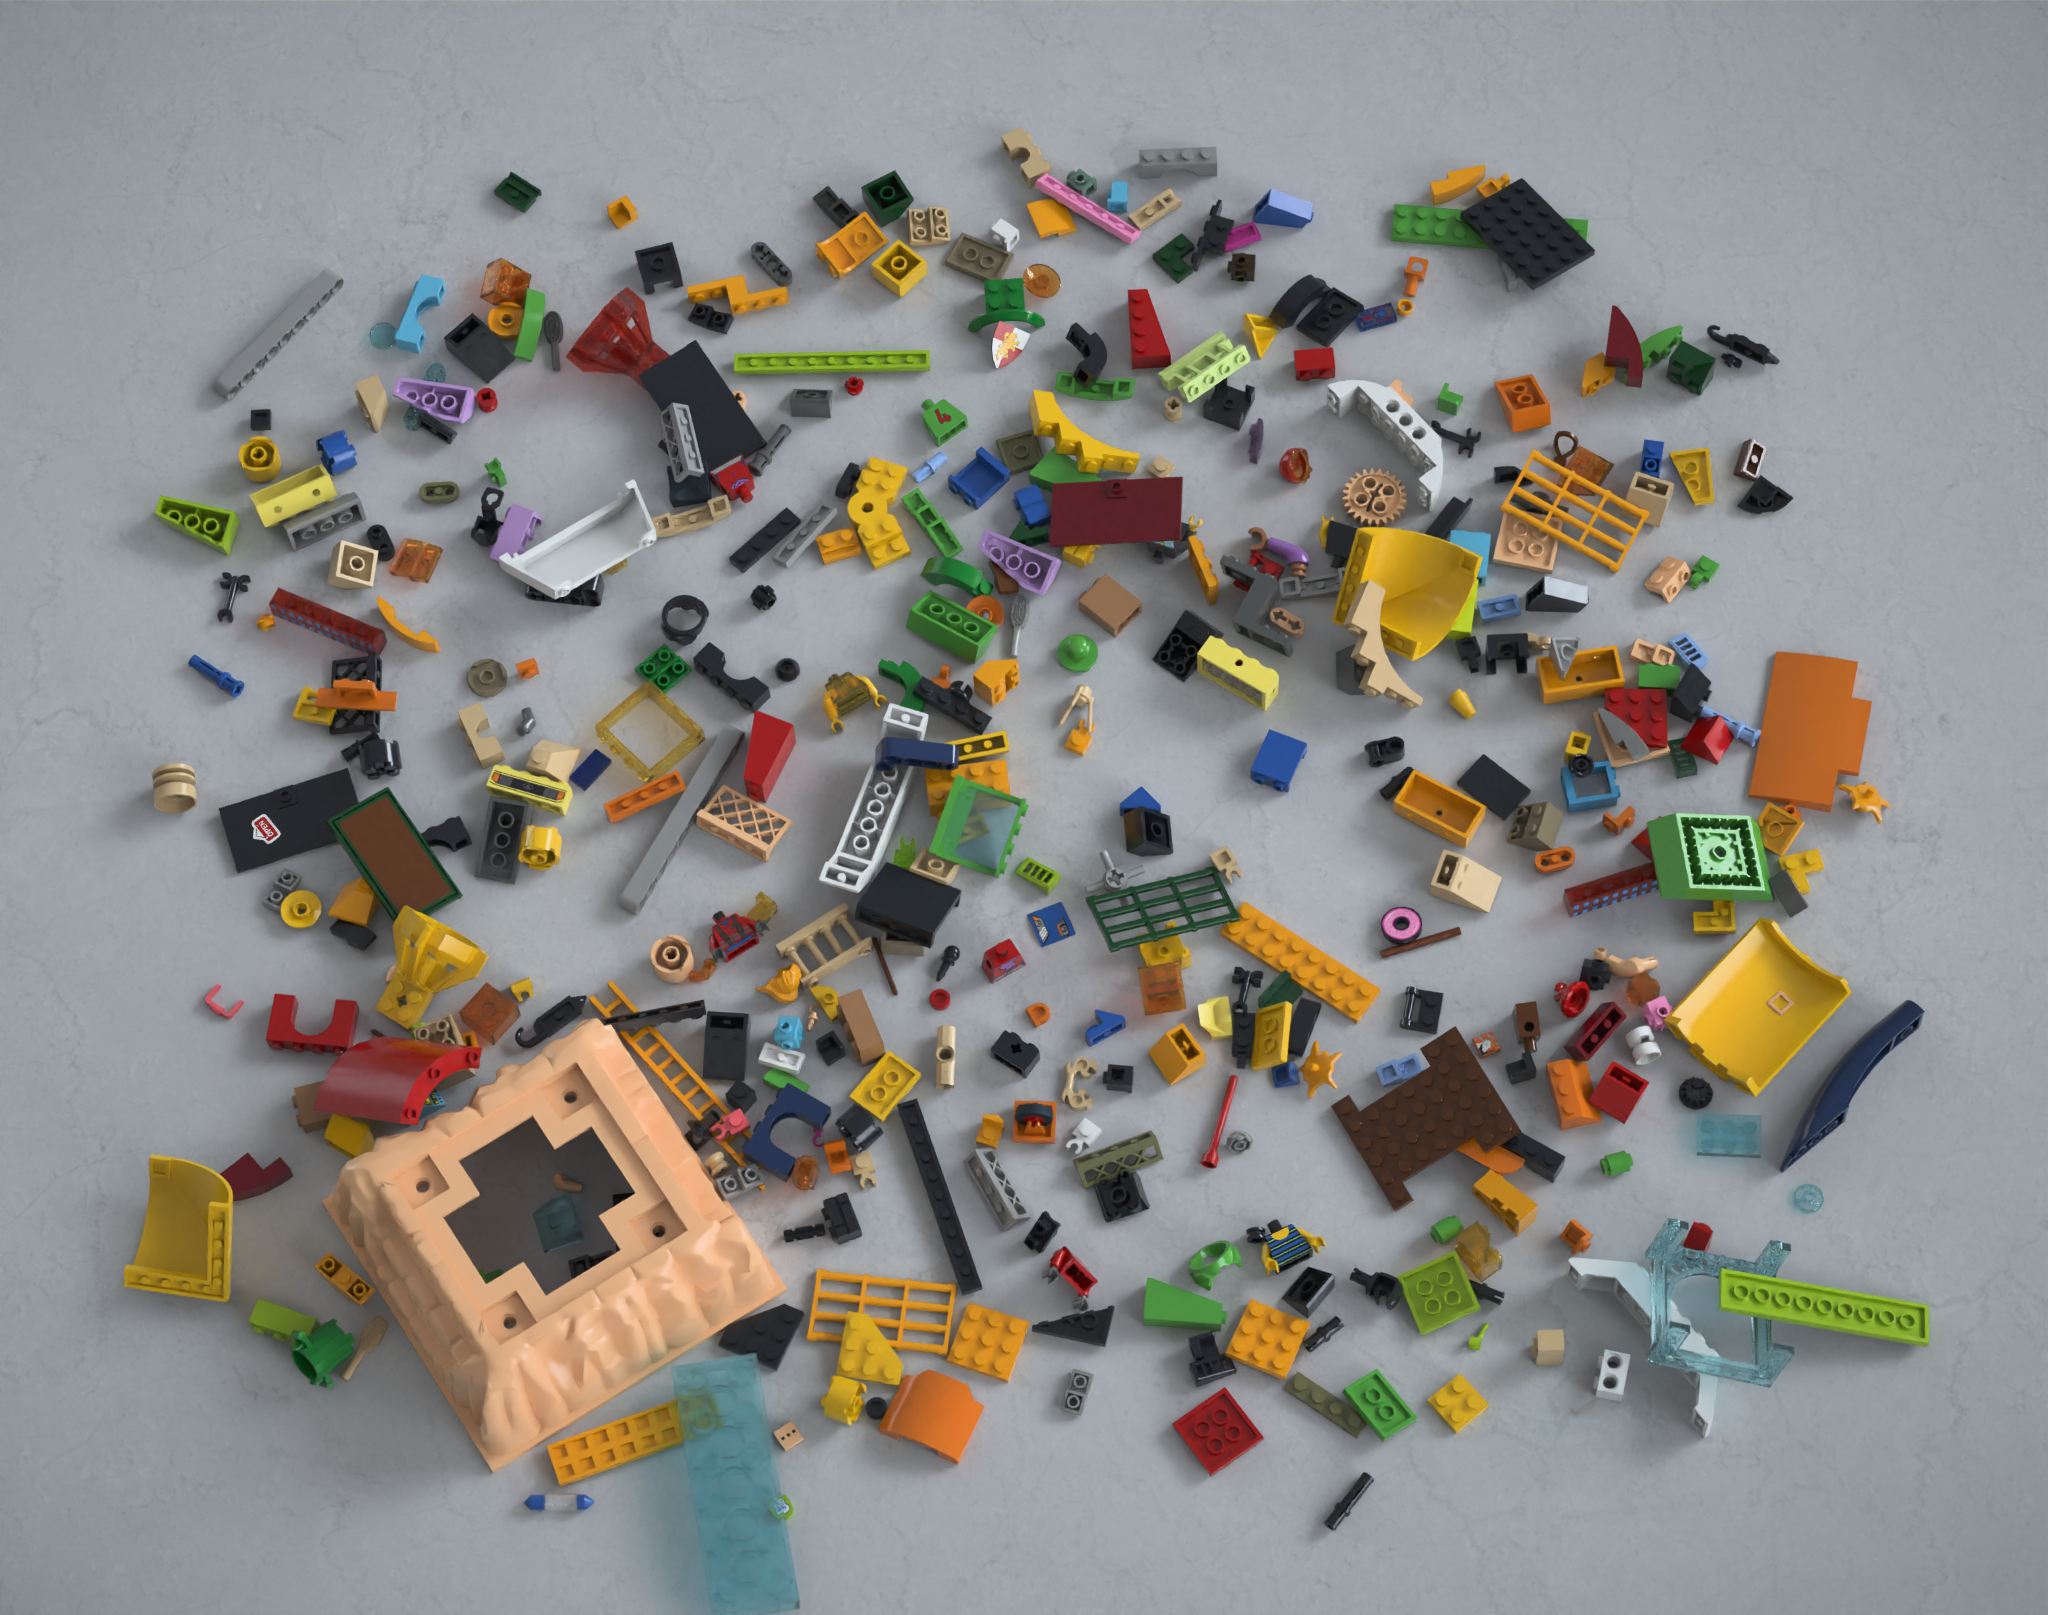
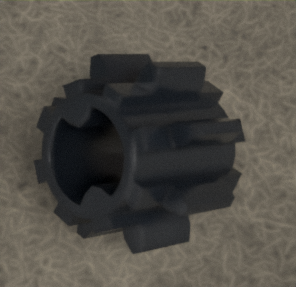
[750,584,777,611]

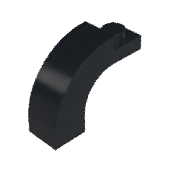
[1269,274,1331,329]
[1066,322,1107,389]

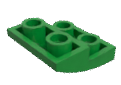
[635,643,692,696]

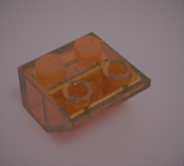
[480,258,531,309]
[1557,445,1614,496]
[1138,961,1186,1016]

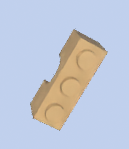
[1001,126,1051,189]
[457,702,505,769]

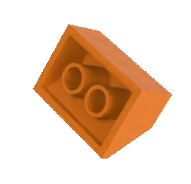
[1545,1059,1602,1130]

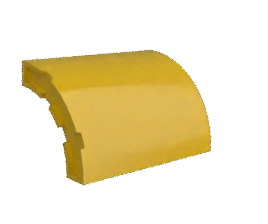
[1664,917,1852,1097]

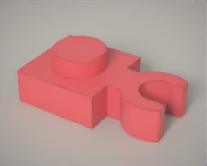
[711,1108,751,1142]

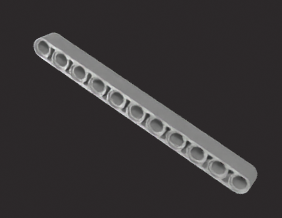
[618,724,745,914]

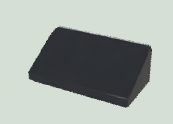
[417,413,457,444]

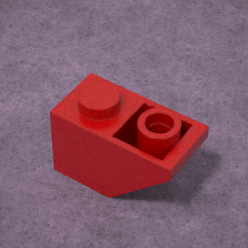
[1679,1221,1713,1267]

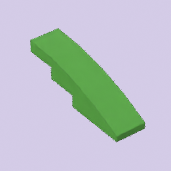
[901,488,964,558]

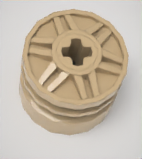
[152,763,197,813]

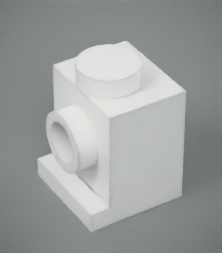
[988,218,1020,252]

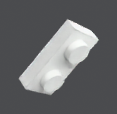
[758,1042,805,1075]

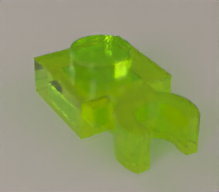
[893,837,916,870]

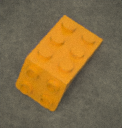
[815,211,889,280]

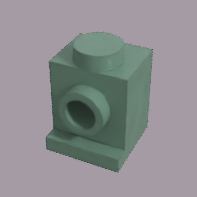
[1066,169,1097,198]

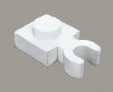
[1066,1118,1102,1157]

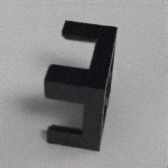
[635,242,683,295]
[1203,377,1255,431]
[1485,633,1529,675]

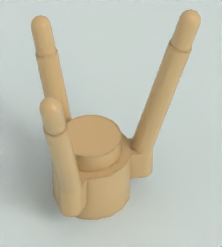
[1059,685,1094,733]

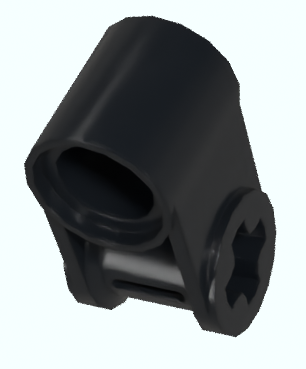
[1364,736,1405,767]

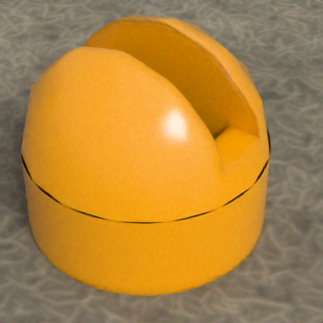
[1397,299,1413,316]

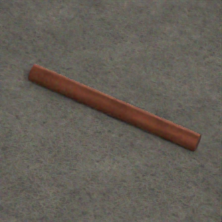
[1380,927,1461,959]

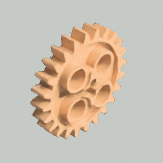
[1342,468,1407,527]

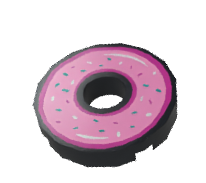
[1381,907,1422,945]

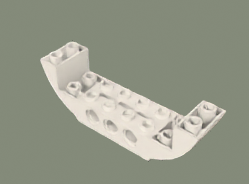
[1326,380,1443,511]

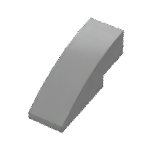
[1597,707,1651,761]

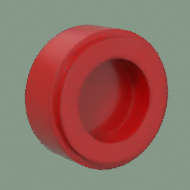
[929,989,950,1011]

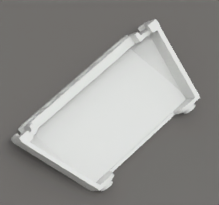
[499,479,657,600]

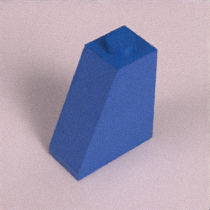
[1252,188,1314,228]

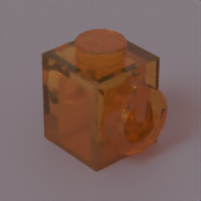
[1626,971,1660,1008]
[792,1156,820,1190]

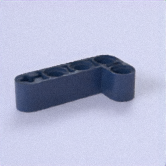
[875,737,959,771]

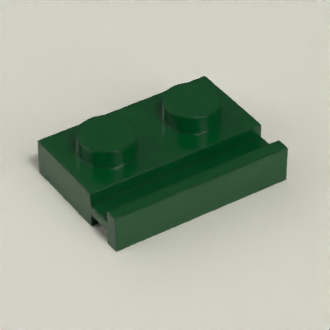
[494,172,542,214]

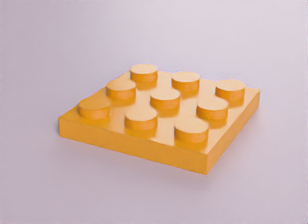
[1225,1299,1310,1381]
[947,1302,1030,1383]

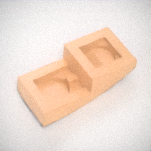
[1628,638,1676,666]

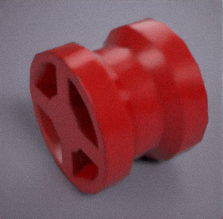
[476,388,498,413]

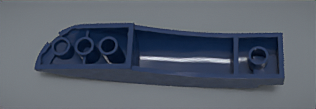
[1780,1000,1925,1173]

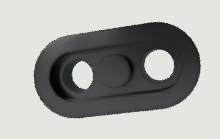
[835,462,861,499]
[367,525,395,561]

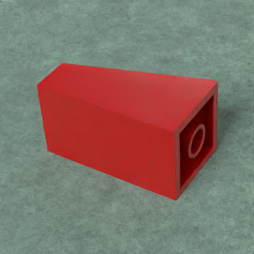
[744,710,796,803]

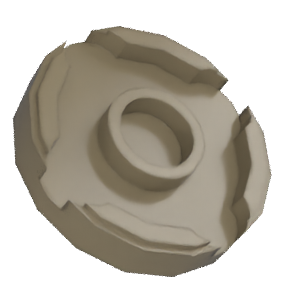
[467,659,508,698]

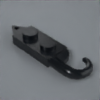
[1707,325,1780,365]
[515,995,587,1048]

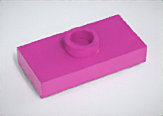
[1224,221,1261,253]

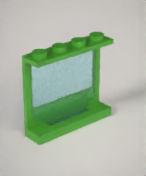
[928,774,1029,878]

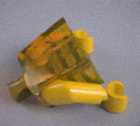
[823,672,887,734]

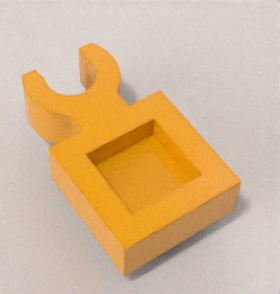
[1064,718,1094,756]

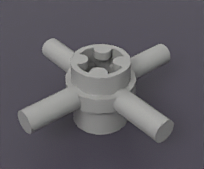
[1085,850,1145,906]

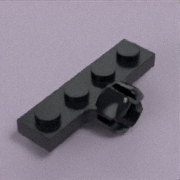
[912,676,992,735]

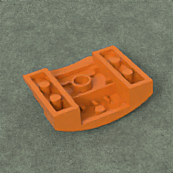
[878,1369,984,1464]

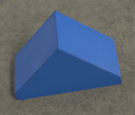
[1120,786,1161,816]

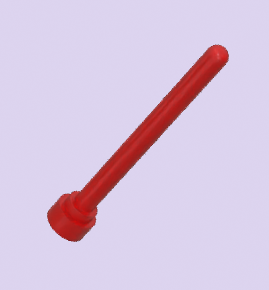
[1200,1075,1238,1169]

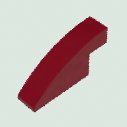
[1604,305,1643,388]
[220,1153,293,1202]

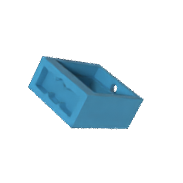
[1560,760,1621,813]

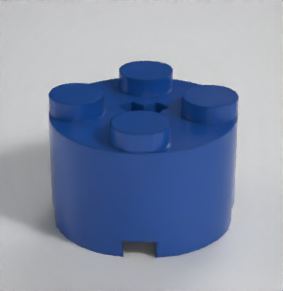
[316,429,357,476]

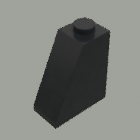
[1526,576,1589,613]

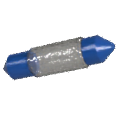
[524,1493,594,1511]

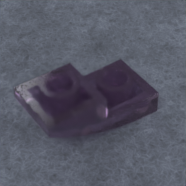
[1248,418,1264,465]

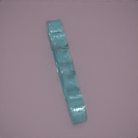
[403,363,446,431]

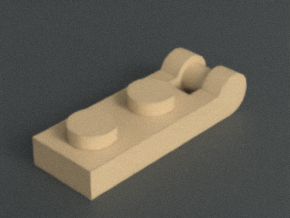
[1128,189,1183,232]

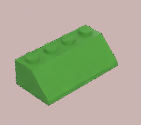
[906,590,998,664]

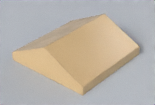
[909,847,961,885]

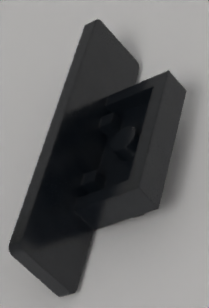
[1191,199,1234,272]

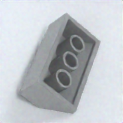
[282,492,367,552]

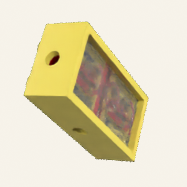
[1197,635,1279,711]

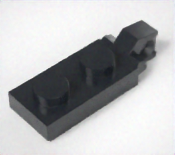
[1232,1012,1256,1069]

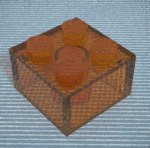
[459,982,521,1046]

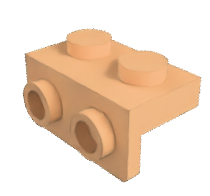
[1644,556,1692,603]

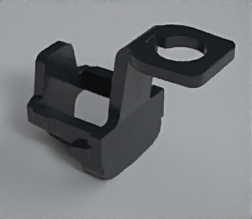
[471,487,504,547]

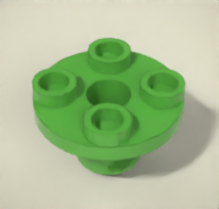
[1057,634,1098,672]

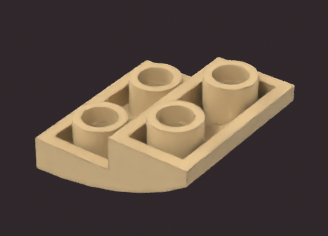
[906,206,951,246]

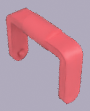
[205,984,244,1019]

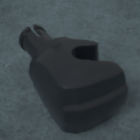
[1350,1268,1403,1310]

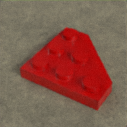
[1604,688,1668,748]

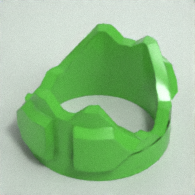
[1188,1240,1243,1291]

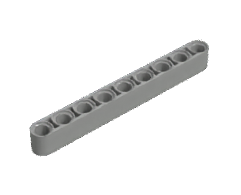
[213,269,344,400]

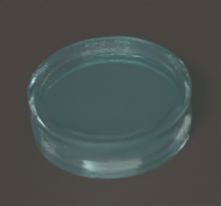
[369,322,396,350]

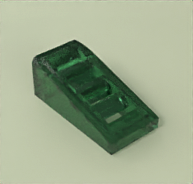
[1668,737,1698,779]

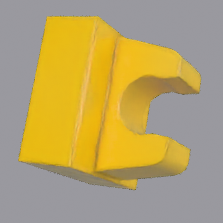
[509,977,533,1002]

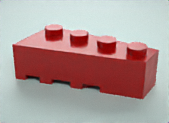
[1128,289,1171,369]

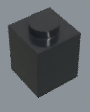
[725,1079,757,1115]

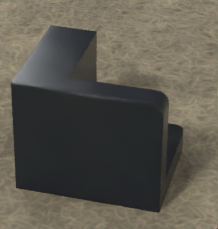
[815,1030,846,1066]
[1505,1051,1537,1085]
[1189,1331,1220,1361]

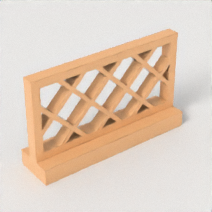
[697,785,792,862]

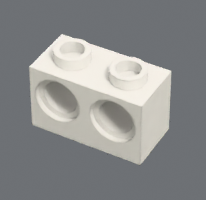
[1593,1349,1631,1402]

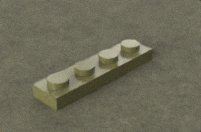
[1285,1371,1367,1439]

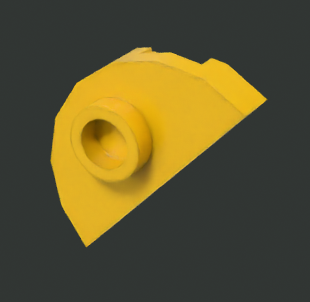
[809,986,839,1023]

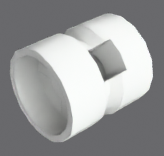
[1625,1026,1661,1065]

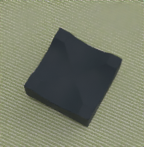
[667,459,712,508]

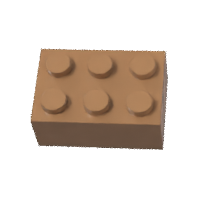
[836,989,885,1067]

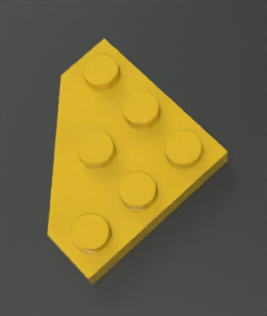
[836,1311,904,1386]

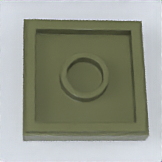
[996,429,1044,475]

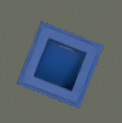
[1272,1061,1300,1088]

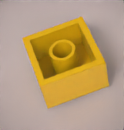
[871,239,928,298]

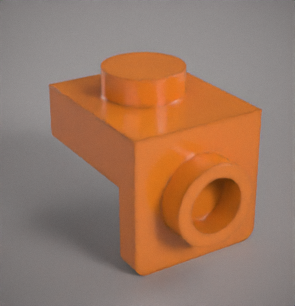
[1602,806,1635,836]
[824,1138,852,1175]
[1559,1219,1593,1256]

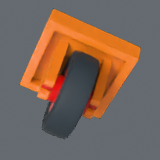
[1012,1100,1057,1144]

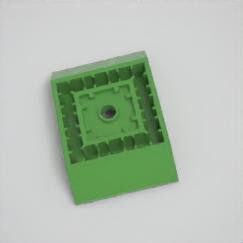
[1646,813,1775,902]

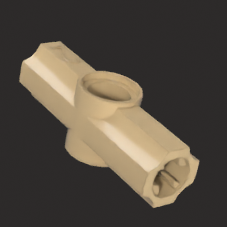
[936,1025,956,1090]

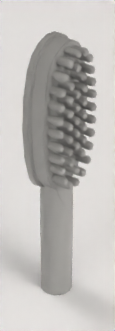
[1009,594,1030,659]

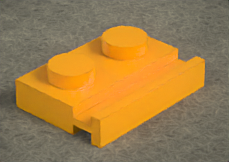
[816,526,862,565]

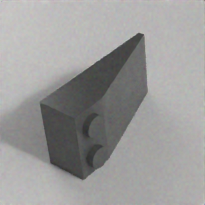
[475,796,534,884]

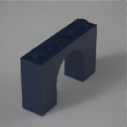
[742,1083,832,1182]

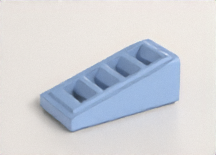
[1668,632,1708,670]

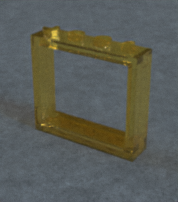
[595,680,705,783]

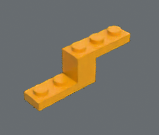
[686,275,789,315]

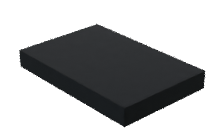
[1296,287,1364,348]
[1457,754,1531,821]

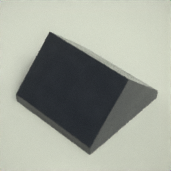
[1282,1267,1335,1319]

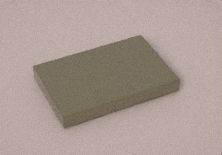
[945,232,1014,282]

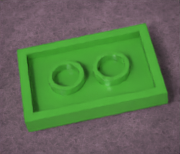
[1342,1369,1417,1442]

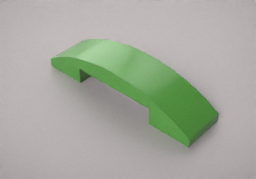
[513,288,545,362]
[1055,372,1135,401]

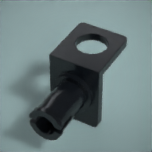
[684,1110,720,1151]

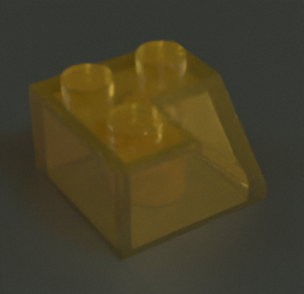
[1455,1221,1503,1283]

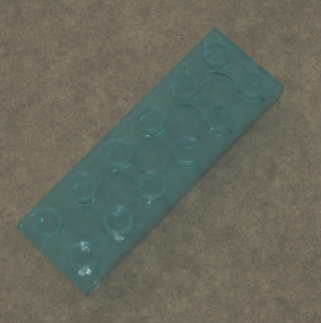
[671,1353,800,1615]

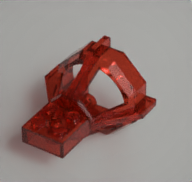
[566,287,670,392]

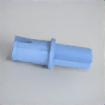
[912,451,948,483]

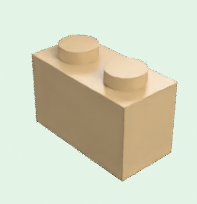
[1531,1329,1565,1365]

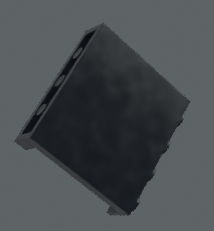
[854,862,962,949]

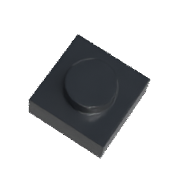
[250,409,272,431]

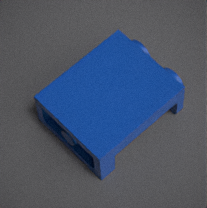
[948,446,1010,510]
[1250,729,1307,792]

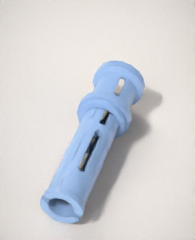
[1699,705,1761,747]

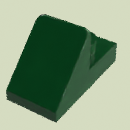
[1009,518,1049,547]

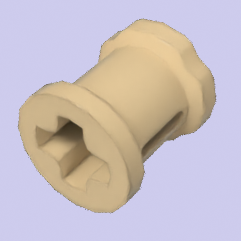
[1165,397,1182,422]

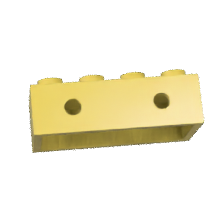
[249,463,338,527]

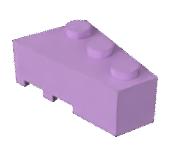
[489,503,544,564]

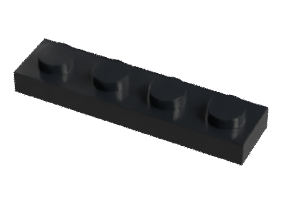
[729,507,801,574]

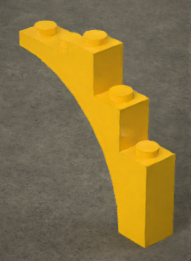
[1029,390,1140,474]

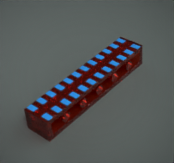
[269,587,387,656]
[1563,861,1659,918]

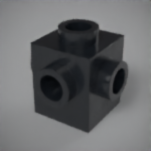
[1579,959,1612,991]

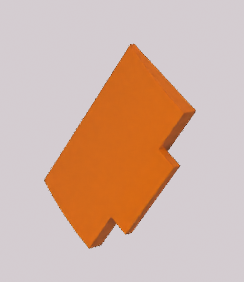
[1748,652,1872,813]

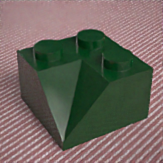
[861,170,914,227]
[1666,340,1716,396]

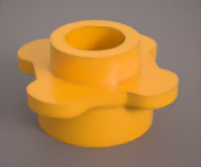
[256,614,276,631]

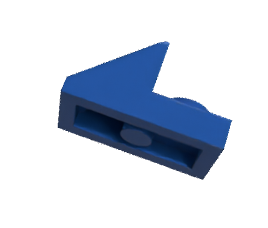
[1085,1010,1126,1047]

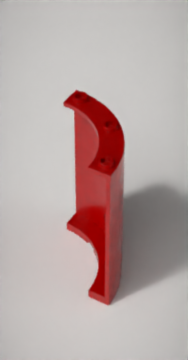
[313,1036,482,1125]

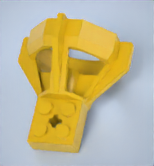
[375,905,489,1030]

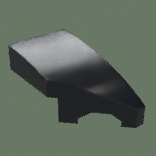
[1493,466,1533,487]

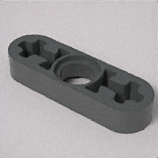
[751,242,793,287]

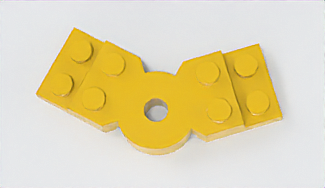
[848,456,911,570]

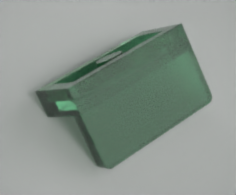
[1258,969,1303,1009]

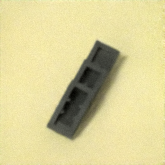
[813,186,859,229]

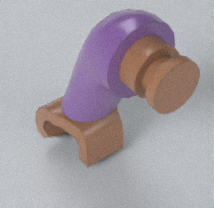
[1248,527,1310,579]

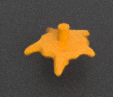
[1838,781,1890,824]
[1298,1041,1342,1098]

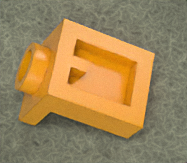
[976,1114,1004,1150]

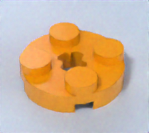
[487,302,523,340]

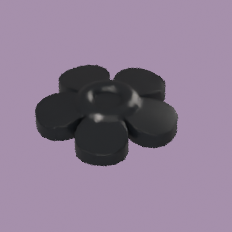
[1721,353,1743,368]

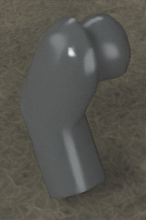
[516,707,536,736]

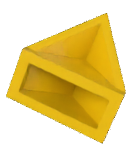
[1243,313,1279,360]

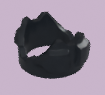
[661,595,709,646]

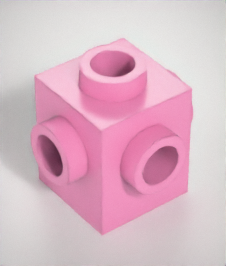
[1640,996,1674,1032]

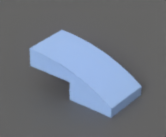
[1375,1053,1423,1087]

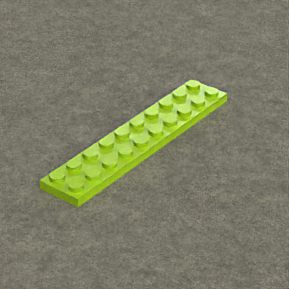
[1718,1268,1929,1347]

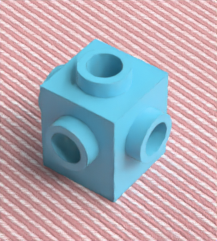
[773,1017,805,1050]

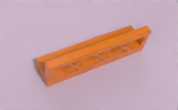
[603,770,686,824]

